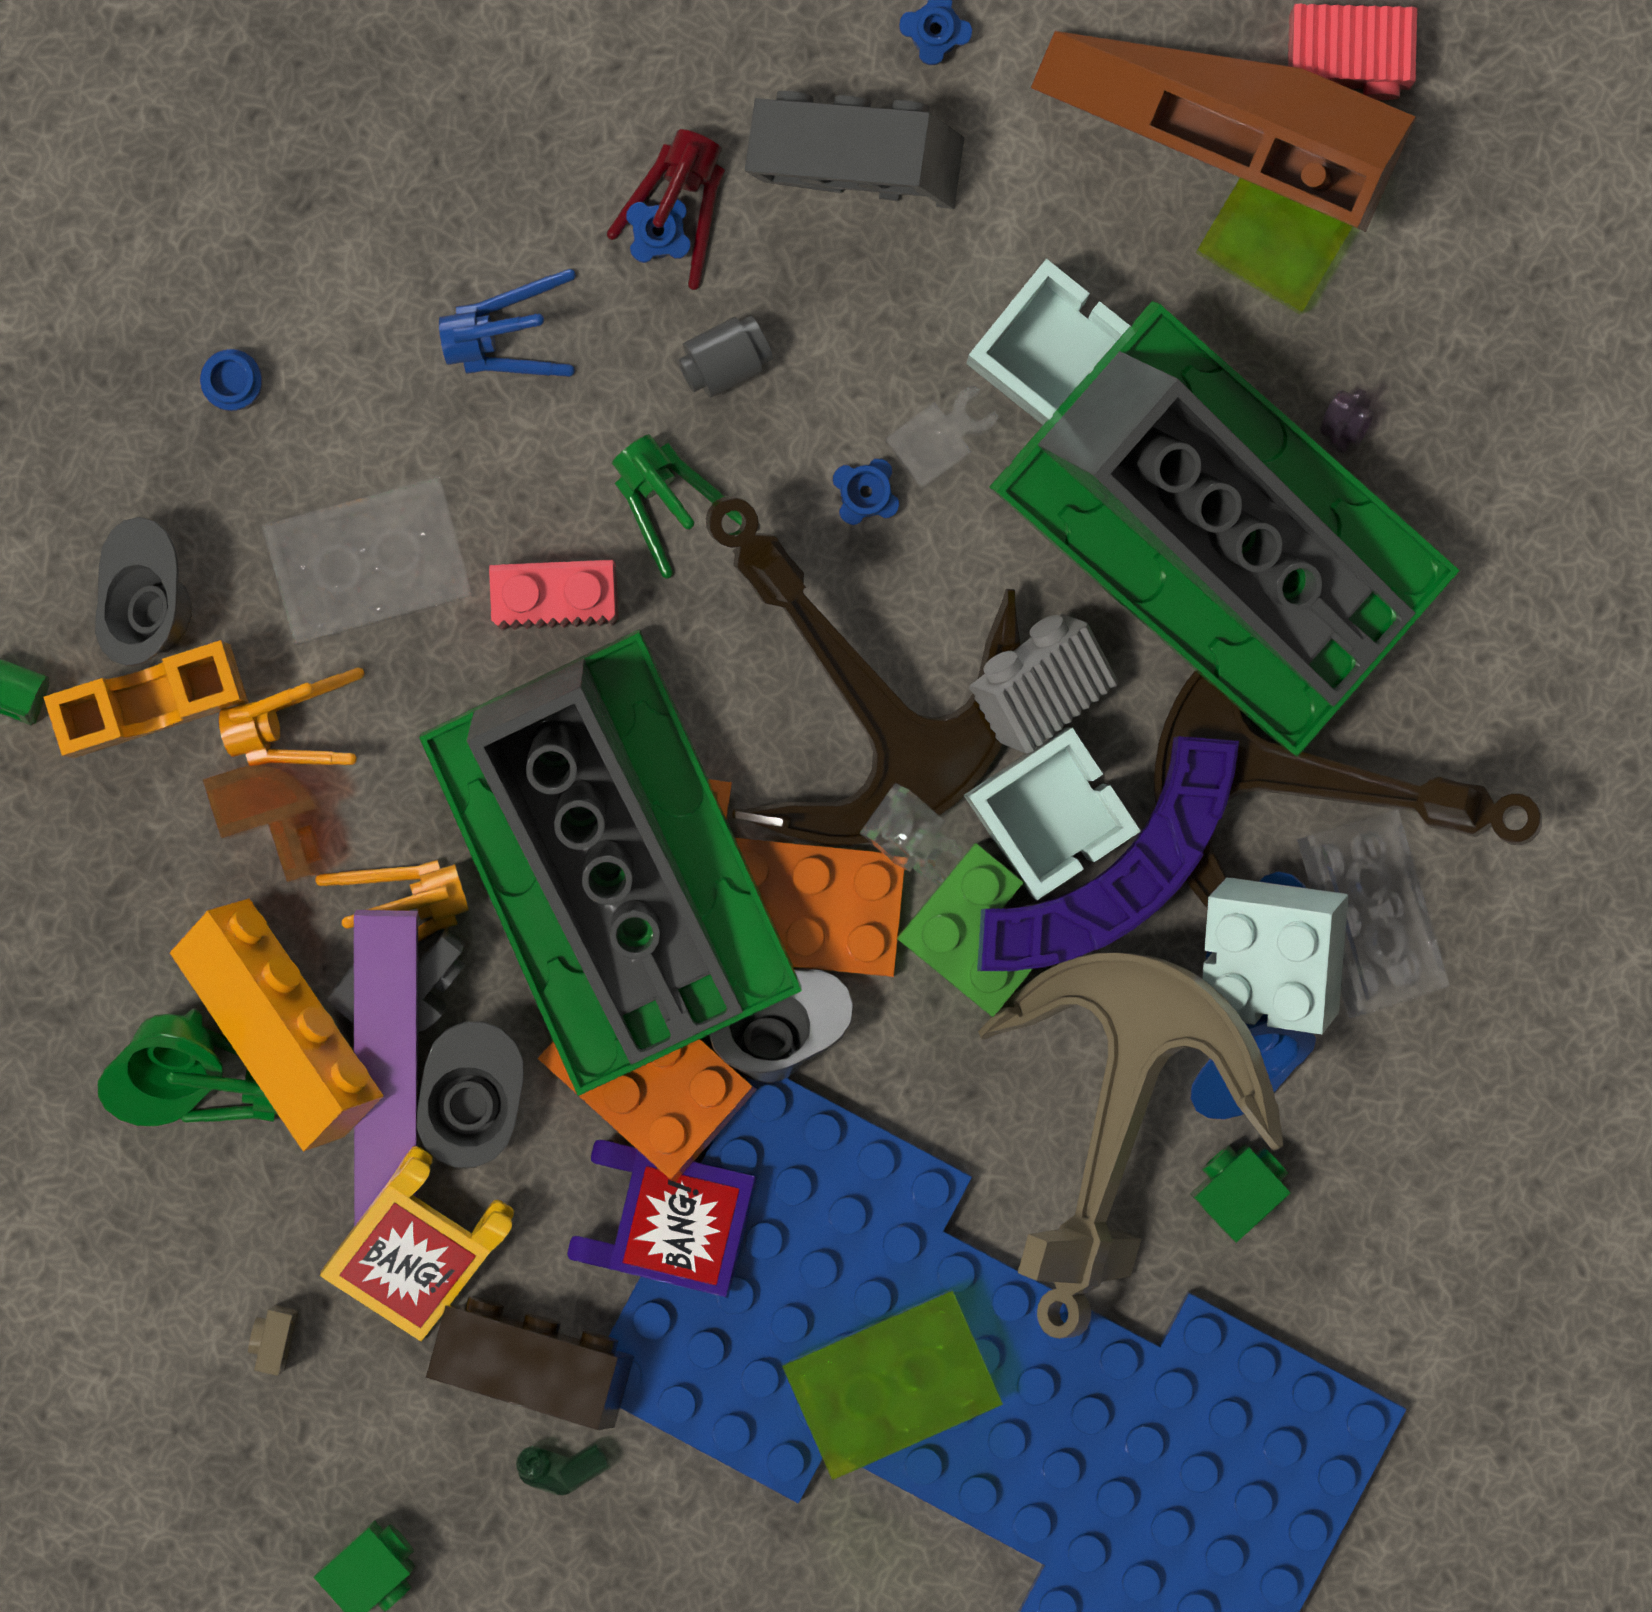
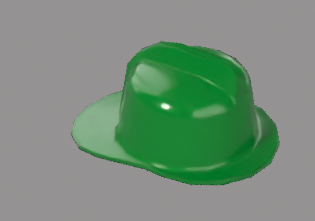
[98,1008,223,1126]

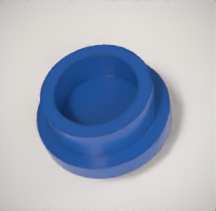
[200,349,262,411]

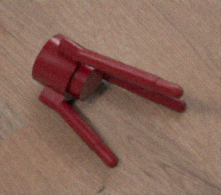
[607,129,725,290]

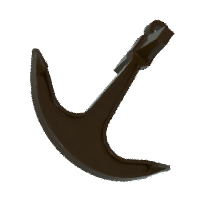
[706,496,1021,845]
[1154,671,1542,909]

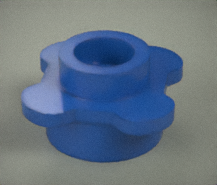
[899,0,972,65]
[626,199,691,263]
[833,459,899,525]

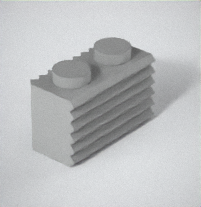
[969,613,1118,754]

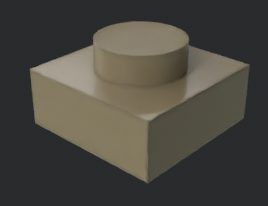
[248,1305,299,1376]

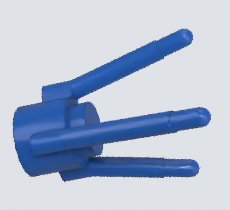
[439,269,576,377]

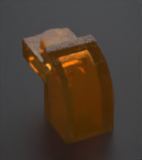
[203,765,322,883]

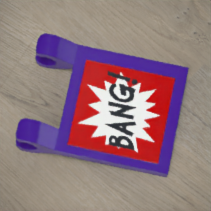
[567,1139,757,1298]

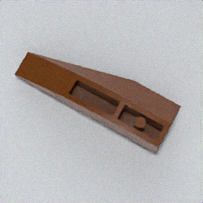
[1031,31,1417,232]

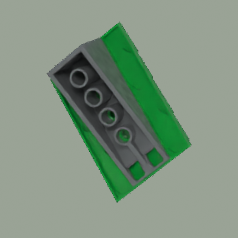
[989,301,1460,757]
[419,629,802,1096]

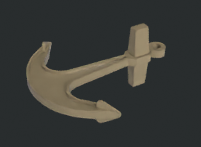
[978,953,1283,1339]

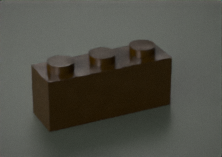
[426,1296,634,1430]

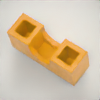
[43,640,249,758]

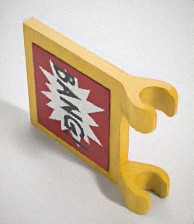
[320,1146,514,1342]

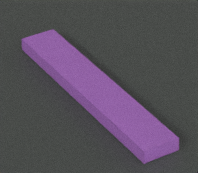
[354,910,418,1226]

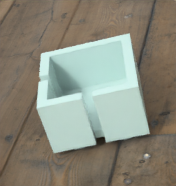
[966,259,1131,425]
[964,727,1141,900]
[1203,877,1348,1035]

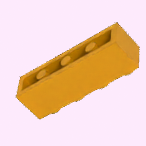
[170,898,384,1152]

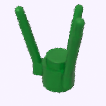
[612,434,742,579]
[166,1028,277,1123]

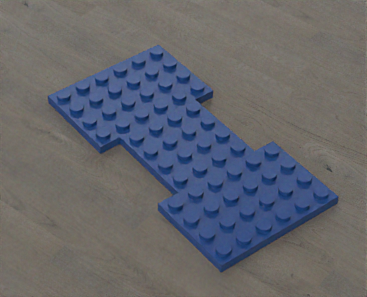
[609,1077,1407,1612]

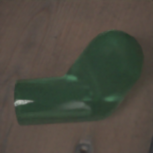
[516,1442,611,1496]

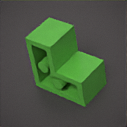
[896,843,1032,1017]

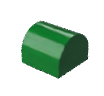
[0,659,49,725]

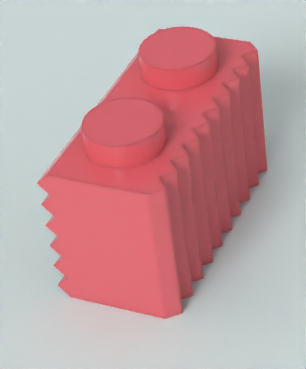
[1288,3,1417,100]
[489,560,618,630]

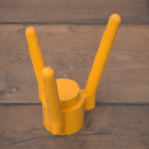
[219,667,365,767]
[315,860,469,942]

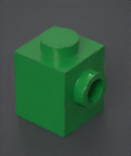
[1190,1145,1291,1243]
[313,1520,415,1612]

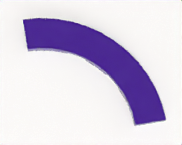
[977,736,1239,971]

